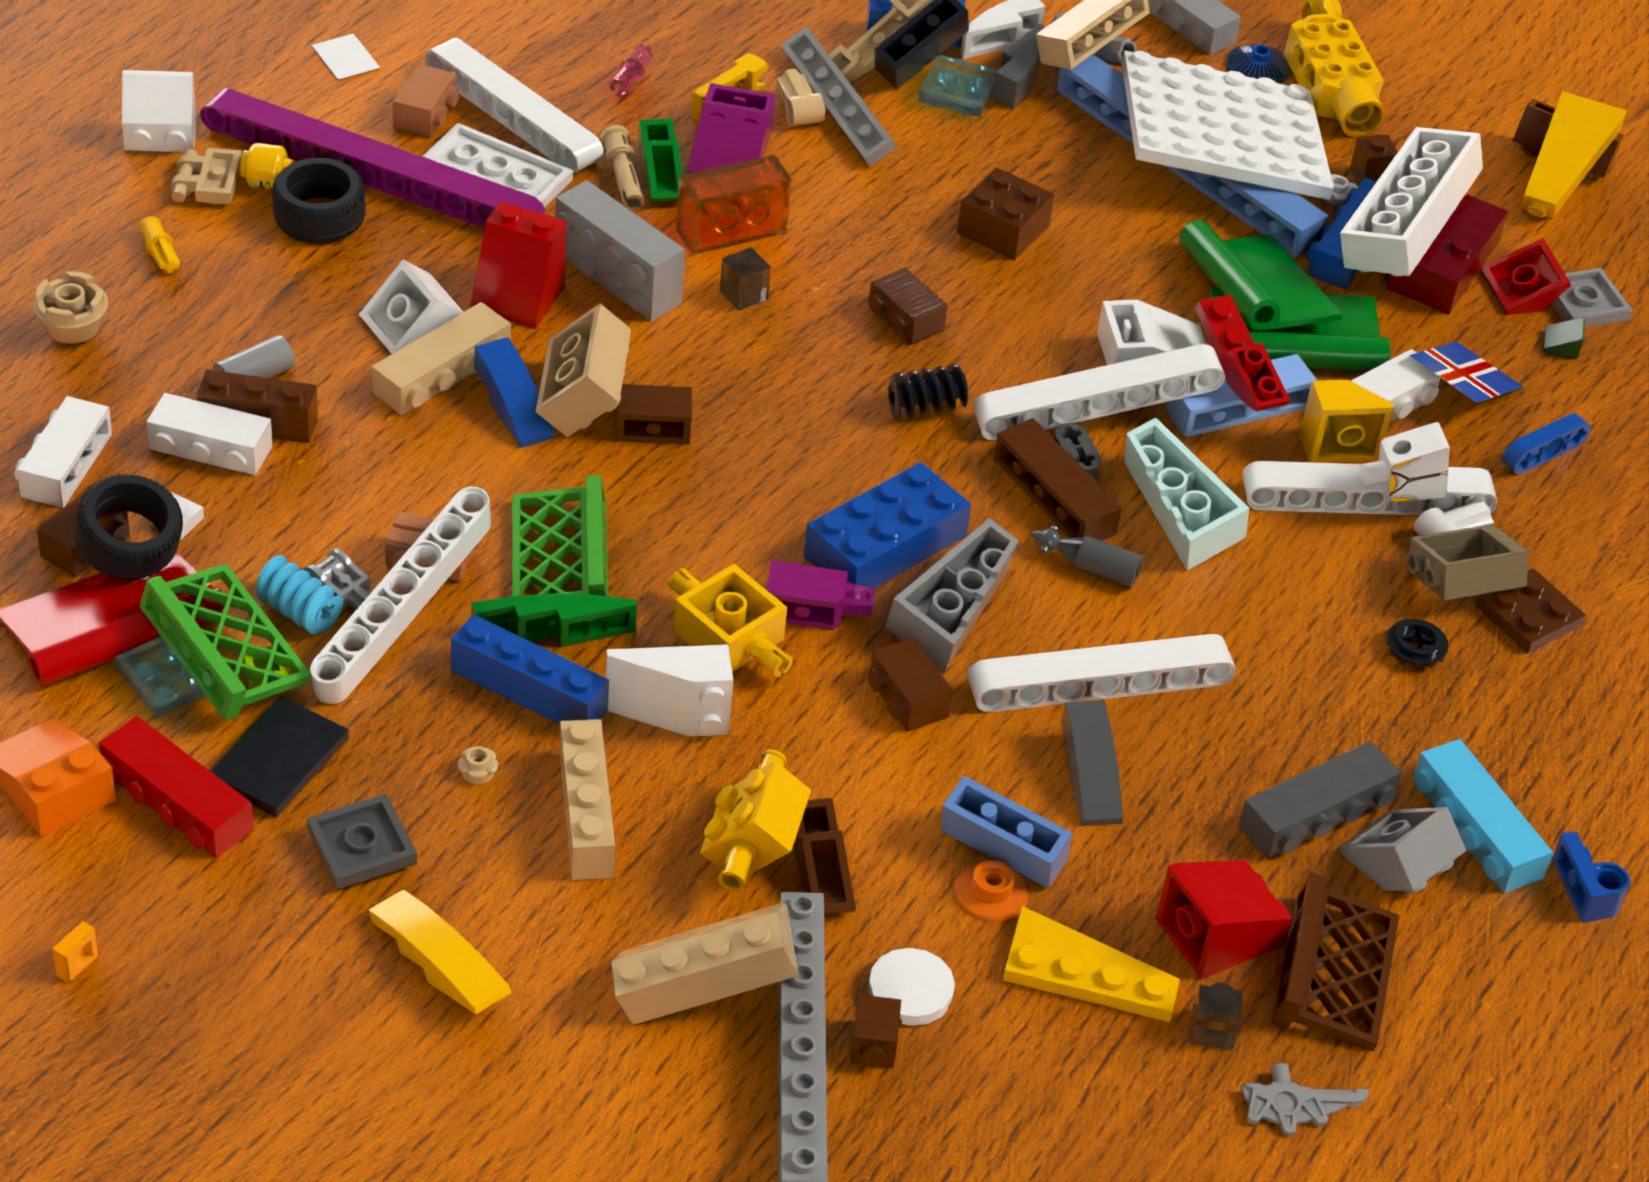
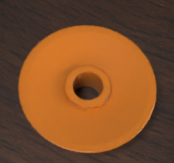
[954,860,1029,922]

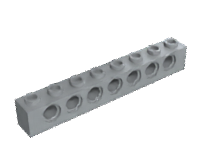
[778,892,828,1182]

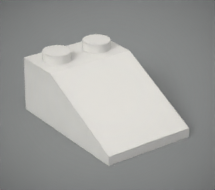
[605,644,734,737]

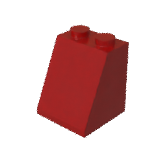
[471,201,567,329]
[1156,860,1292,979]

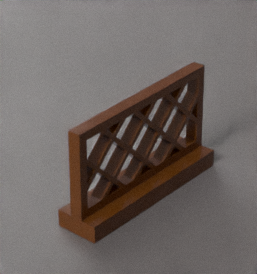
[1271,872,1399,1051]

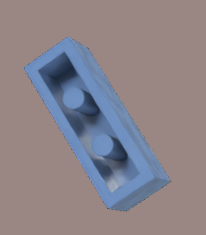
[941,776,1072,888]

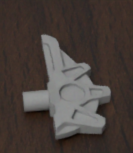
[1240,1063,1369,1137]

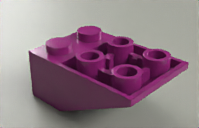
[687,83,776,187]

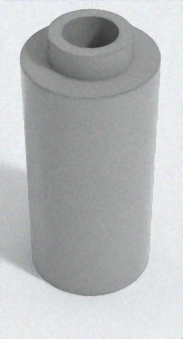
[212,335,295,378]

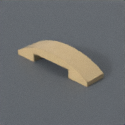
[829,0,934,82]

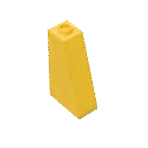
[1521,91,1627,218]

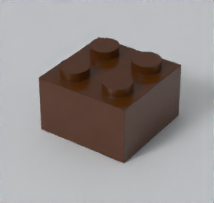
[957,167,1055,260]

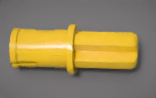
[139,216,180,274]

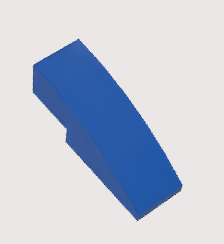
[474,337,554,448]

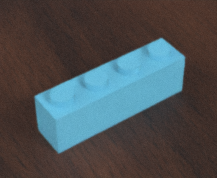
[1412,739,1553,893]

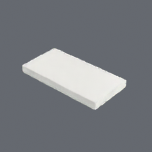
[422,123,573,208]

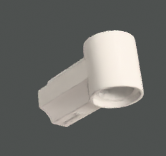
[1414,501,1494,536]

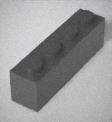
[1238,741,1401,859]

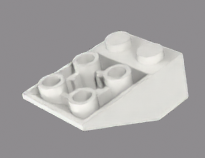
[1097,300,1206,365]

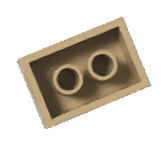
[535,303,631,437]

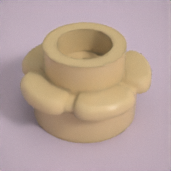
[458,746,499,784]

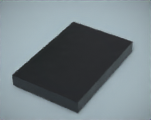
[211,696,349,817]

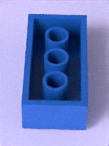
[804,462,971,589]

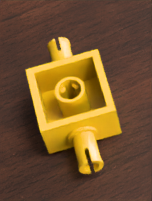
[668,564,793,677]
[700,750,811,891]

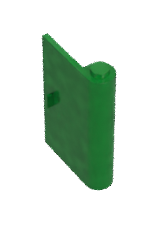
[1179,220,1343,331]
[1209,288,1391,372]

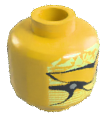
[240,143,294,190]

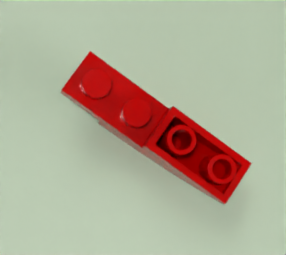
[1195,294,1290,411]

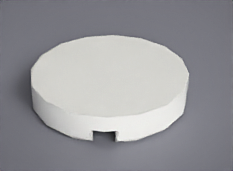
[868,948,955,1026]

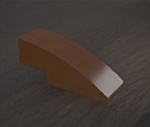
[793,798,856,915]

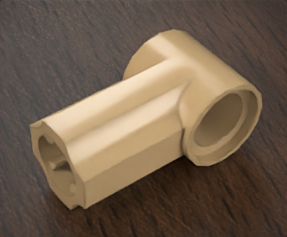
[776,69,825,127]

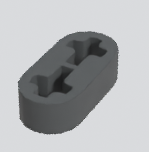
[1054,423,1101,480]

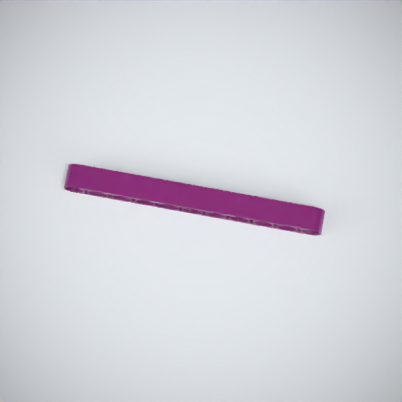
[200,88,545,228]

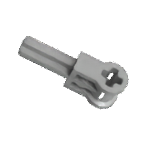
[303,548,384,623]

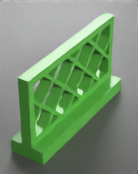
[512,475,609,596]
[139,563,311,721]

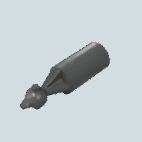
[1031,526,1144,588]

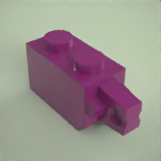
[766,560,875,630]

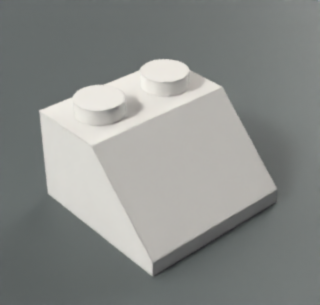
[122,70,197,152]
[359,260,463,354]

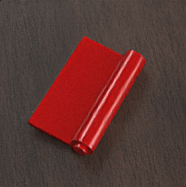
[0,552,225,687]

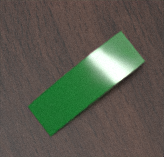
[637,118,686,202]

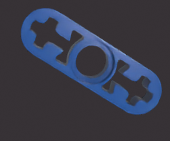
[1502,413,1591,474]

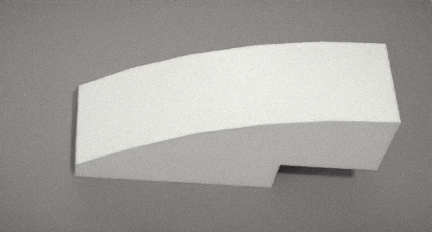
[960,0,1045,59]

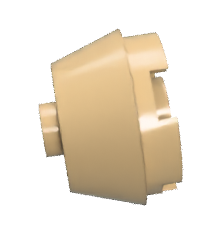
[33,271,108,344]

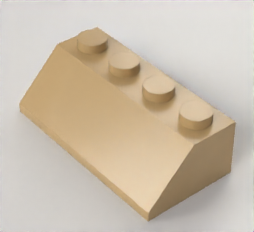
[611,902,799,1025]

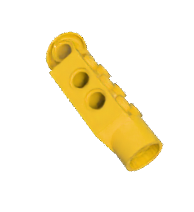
[1283,0,1385,137]

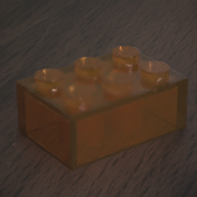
[676,154,792,255]

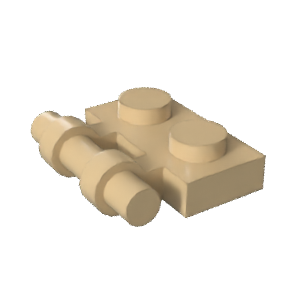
[170,147,242,205]

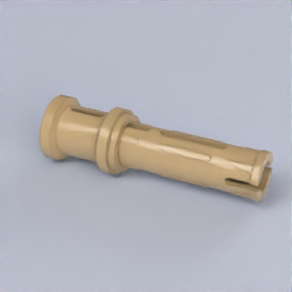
[600,125,645,212]

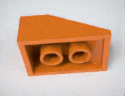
[0,718,116,837]

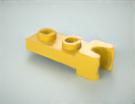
[691,53,769,123]

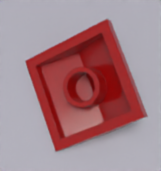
[1480,238,1571,315]

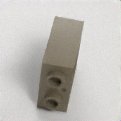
[1407,524,1529,600]

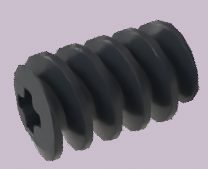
[888,364,968,419]

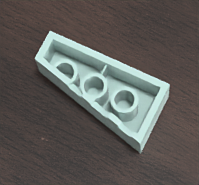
[1124,418,1249,571]

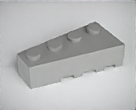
[885,518,1019,673]

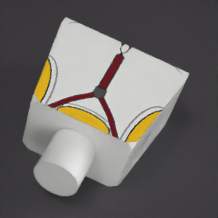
[1360,422,1450,502]

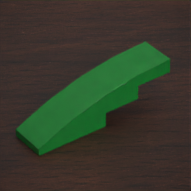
[471,594,637,647]

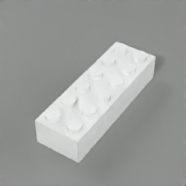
[1340,127,1483,276]

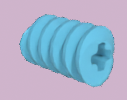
[256,555,343,635]

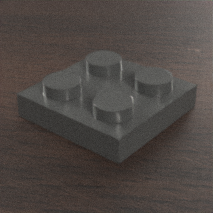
[307,794,417,889]

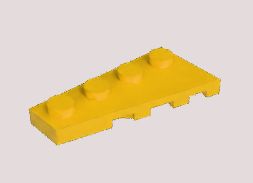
[1003,906,1180,1022]

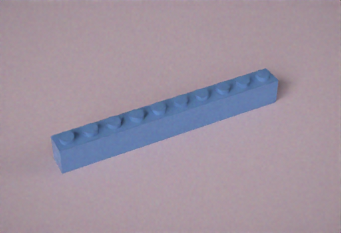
[1056,54,1329,257]

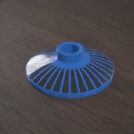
[1227,44,1290,83]

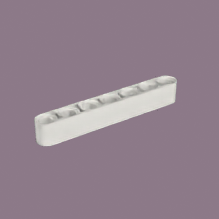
[425,38,604,174]
[973,344,1225,441]
[1242,461,1498,515]
[310,487,491,704]
[966,634,1236,712]

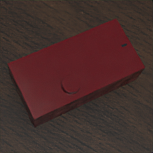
[1386,194,1508,314]

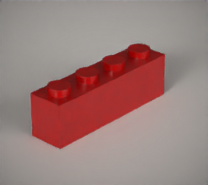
[99,715,254,858]

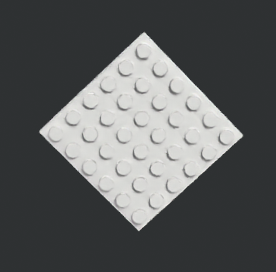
[1121,51,1334,200]

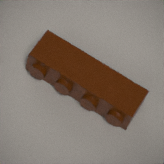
[993,418,1122,541]

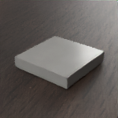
[1551,268,1633,328]

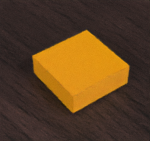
[52,921,98,983]

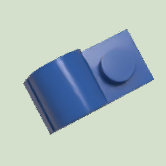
[1552,831,1631,923]

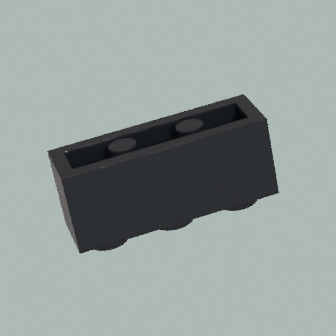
[874,0,969,90]

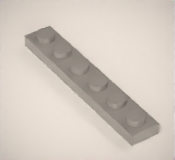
[781,27,897,167]

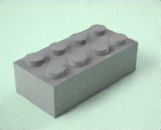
[555,180,685,321]

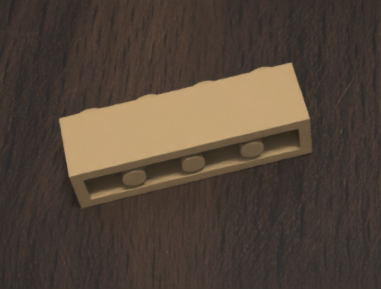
[1036,0,1150,70]
[371,302,511,416]
[559,719,615,880]

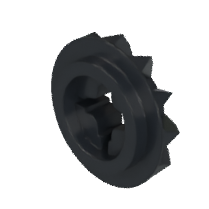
[1385,619,1449,669]

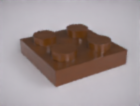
[1476,568,1586,653]

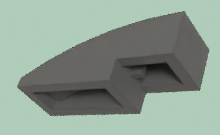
[992,24,1044,109]
[1061,700,1123,826]

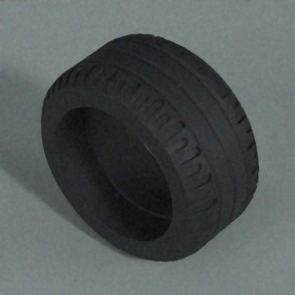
[272,158,366,243]
[74,474,183,580]

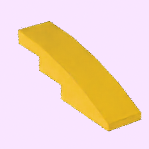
[368,889,511,1014]

